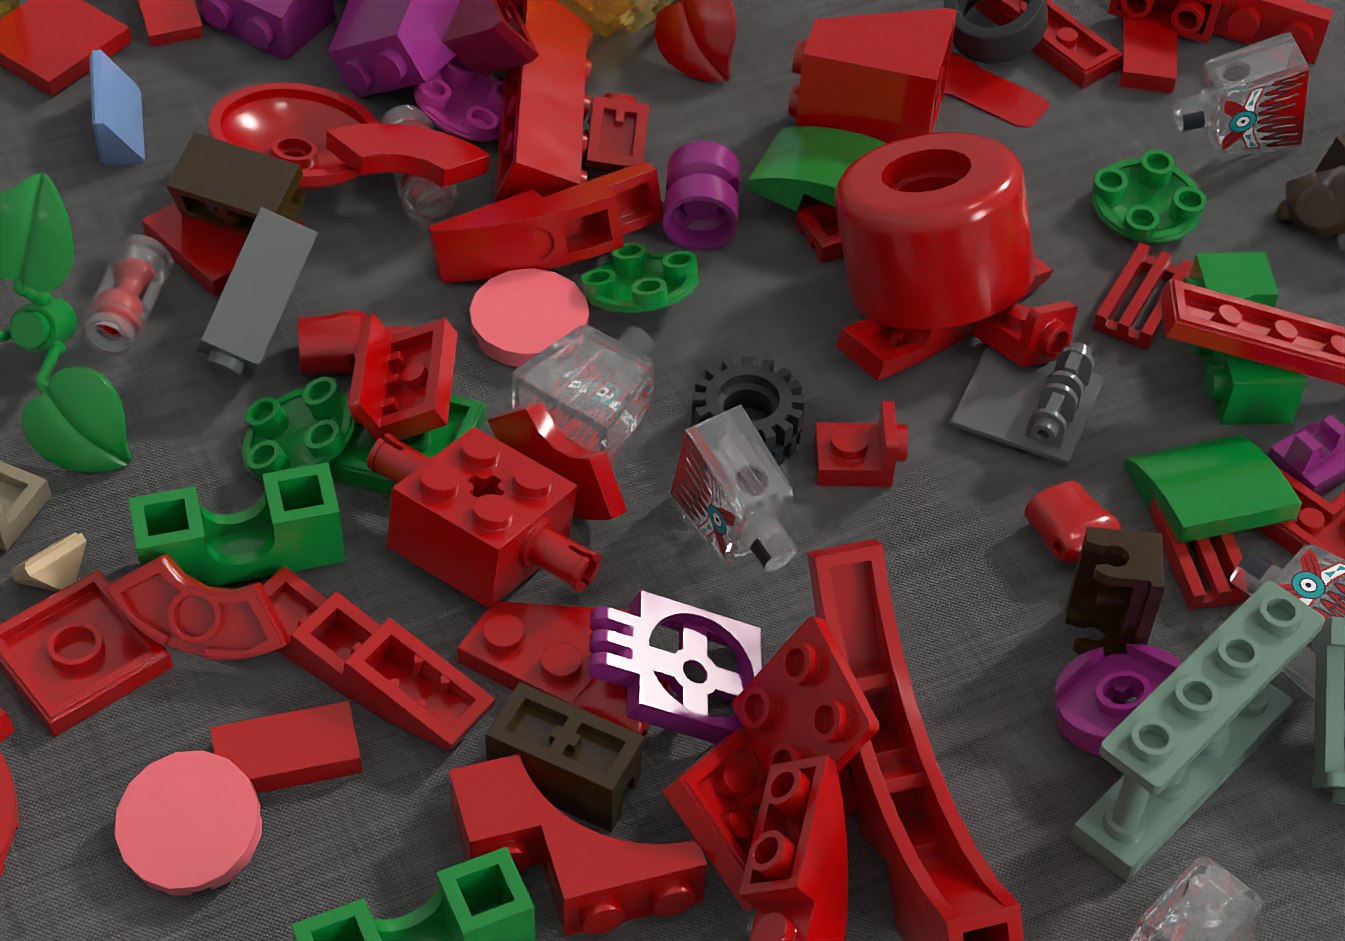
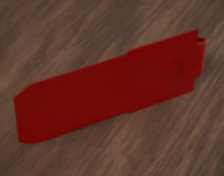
[944,52,1051,128]

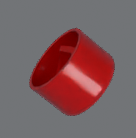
[834,132,1036,330]

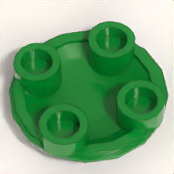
[1091,149,1207,244]
[581,243,699,313]
[241,377,356,481]

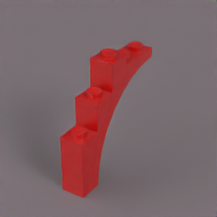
[807,539,1024,941]

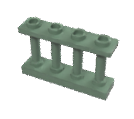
[1070,581,1325,883]

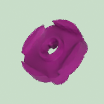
[1055,644,1182,756]

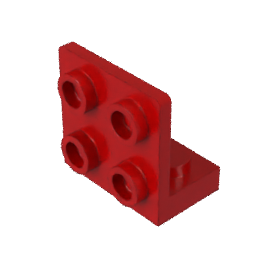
[731,616,879,819]

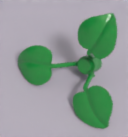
[0,173,132,473]

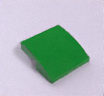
[745,126,887,212]
[1124,435,1302,544]

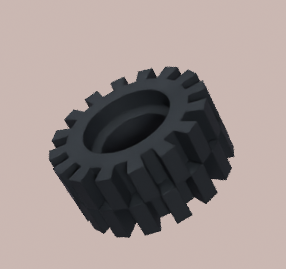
[691,356,805,473]

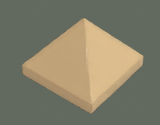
[10,532,87,592]

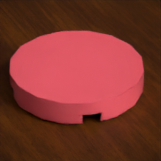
[470,268,590,369]
[115,750,262,896]

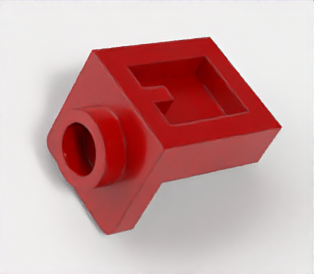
[584,92,650,171]
[972,300,1078,368]
[814,401,908,487]

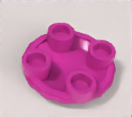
[413,55,503,142]

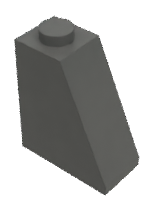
[197,207,318,377]

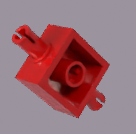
[367,427,602,609]

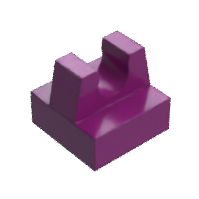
[1268,415,1345,496]

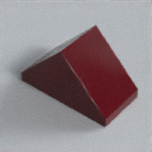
[442,0,539,76]

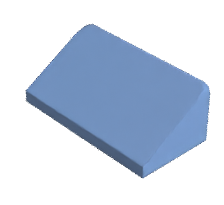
[90,50,145,167]

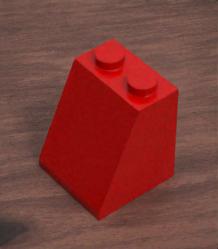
[788,8,957,143]

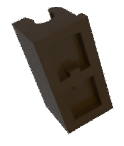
[166,132,307,236]
[1065,527,1165,656]
[485,682,645,833]

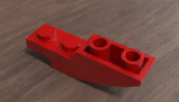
[1107,0,1334,65]
[428,161,663,283]
[739,755,848,941]

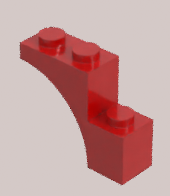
[449,754,707,937]

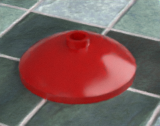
[208,83,379,190]

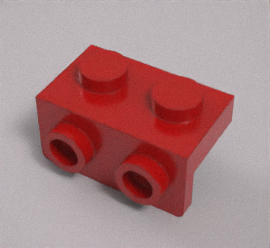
[347,314,458,444]

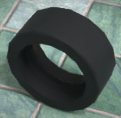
[944,0,1048,64]

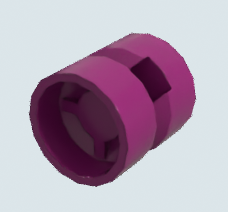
[663,141,740,251]

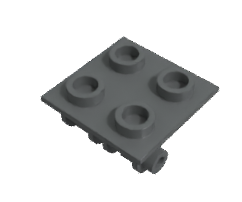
[950,343,1105,465]

